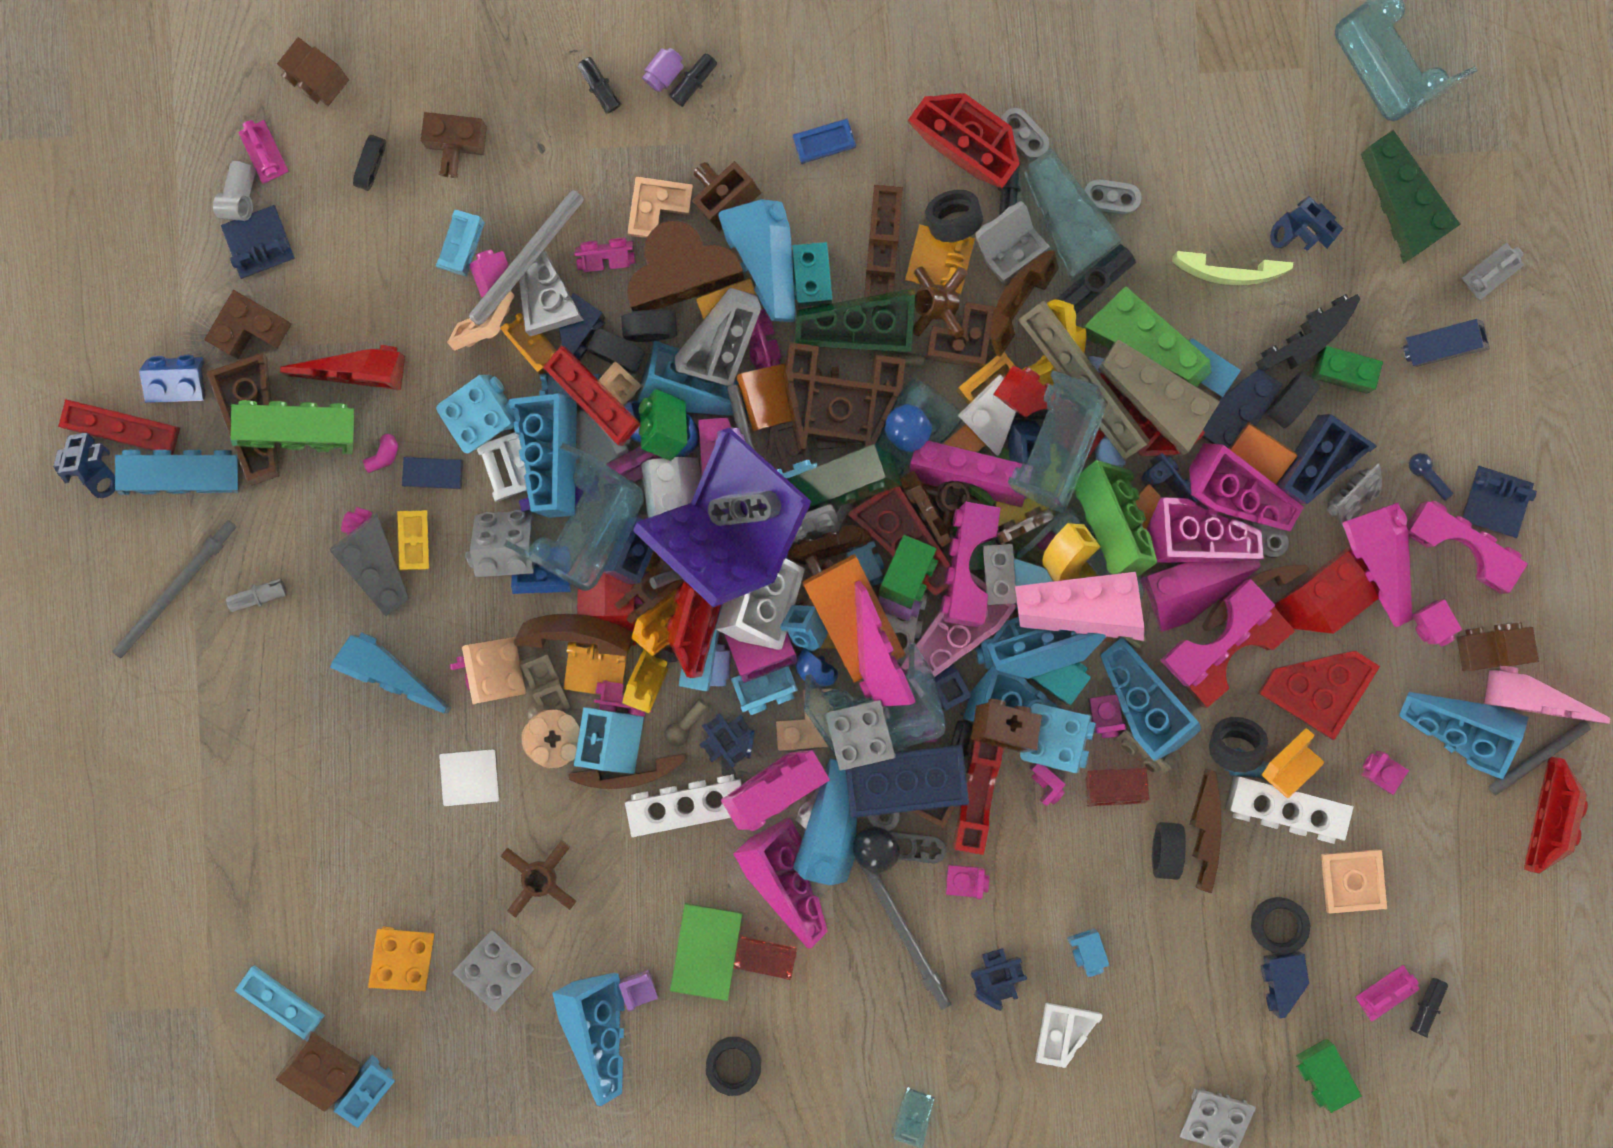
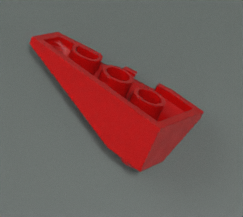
[280,345,405,390]

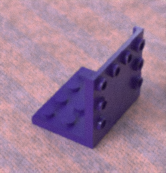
[633,427,812,607]

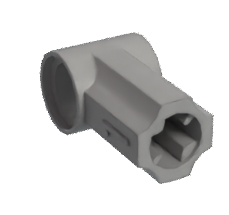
[213,161,256,221]

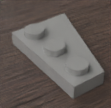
[516,250,583,336]

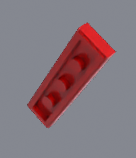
[543,346,641,446]
[58,399,180,455]

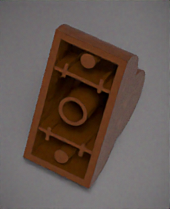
[627,221,744,312]

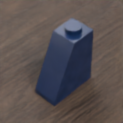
[1403,319,1490,367]

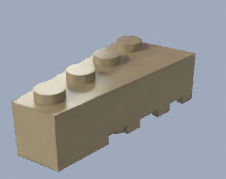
[1098,339,1220,456]

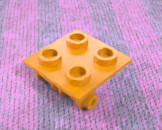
[905,224,975,294]
[563,642,627,695]
[368,926,434,991]

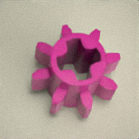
[341,507,373,535]

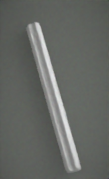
[469,190,584,326]

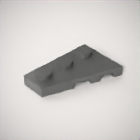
[330,513,409,616]

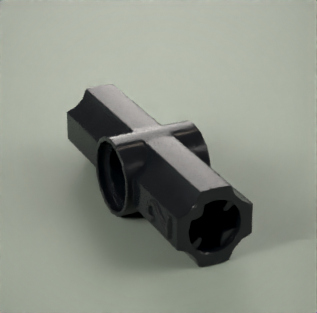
[1056,243,1136,315]

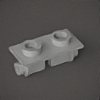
[1461,243,1525,301]
[983,544,1017,605]

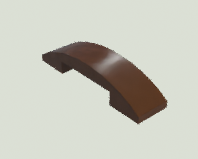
[990,250,1059,357]
[1202,565,1310,631]
[514,614,634,656]
[568,753,687,789]

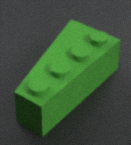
[1084,286,1212,387]
[231,400,354,454]
[1072,460,1157,577]

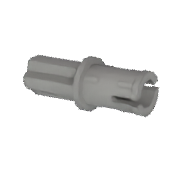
[226,578,287,612]

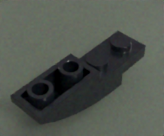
[1256,294,1360,372]

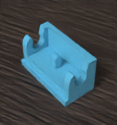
[436,209,485,277]

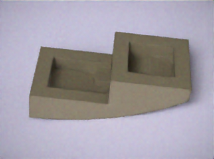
[520,650,571,711]

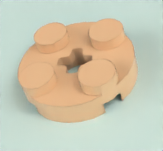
[522,709,580,768]

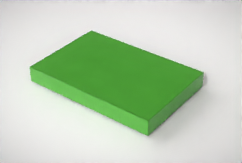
[670,903,742,1001]

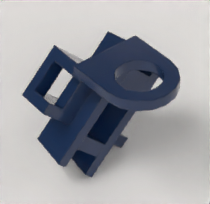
[1270,196,1344,251]
[53,433,115,498]
[699,713,755,768]
[971,948,1027,1011]

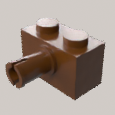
[421,112,487,178]
[692,161,761,232]

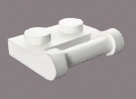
[477,432,527,502]

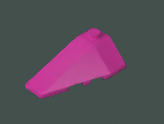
[1189,443,1304,531]

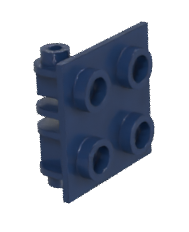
[221,205,295,279]
[1142,453,1198,502]
[1462,466,1537,538]

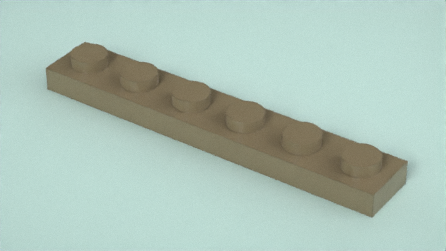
[1018,300,1150,460]

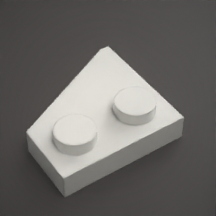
[958,375,1016,456]
[1035,1003,1102,1068]

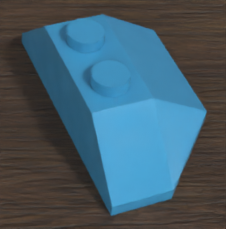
[987,617,1106,679]

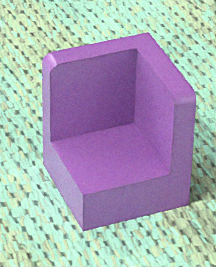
[619,969,658,1012]

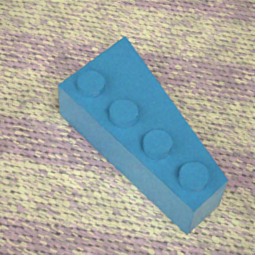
[509,393,577,518]
[115,450,238,495]

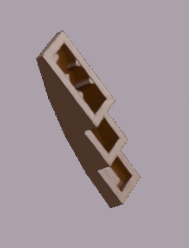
[864,185,903,297]
[1189,769,1222,893]

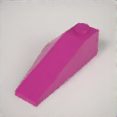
[1146,498,1264,563]
[1342,502,1412,627]
[1142,560,1261,632]
[855,581,916,706]
[733,818,828,949]

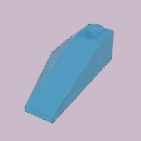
[718,199,796,322]
[637,341,748,417]
[330,632,451,713]
[1100,637,1202,761]
[963,666,1063,722]
[1399,692,1529,779]
[793,758,857,885]
[552,973,624,1106]

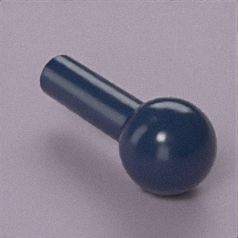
[1409,453,1454,501]

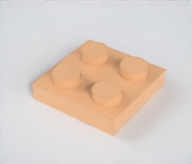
[462,637,526,704]
[1321,849,1387,913]

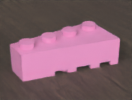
[1015,572,1144,641]

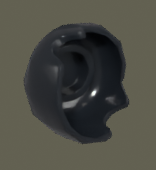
[853,826,900,873]

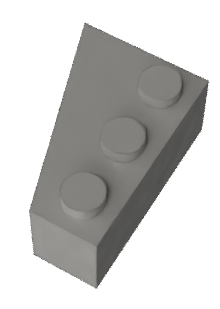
[674,288,761,386]

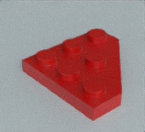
[1258,651,1380,740]

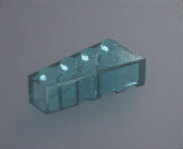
[1024,148,1122,281]

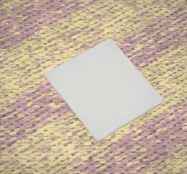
[439,749,499,806]

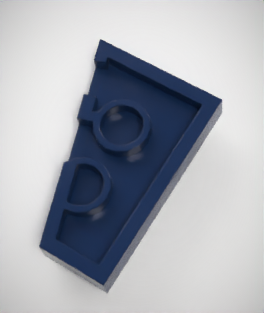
[1202,369,1283,449]

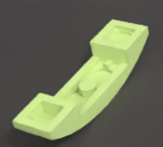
[1172,251,1293,285]

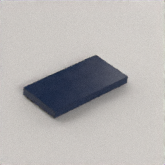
[846,745,969,818]

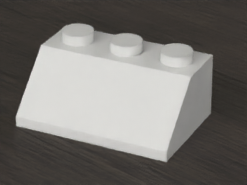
[641,457,701,518]
[716,558,805,650]

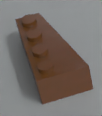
[206,352,280,486]

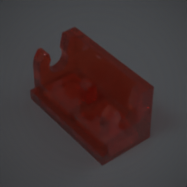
[1086,768,1149,807]
[733,936,797,980]

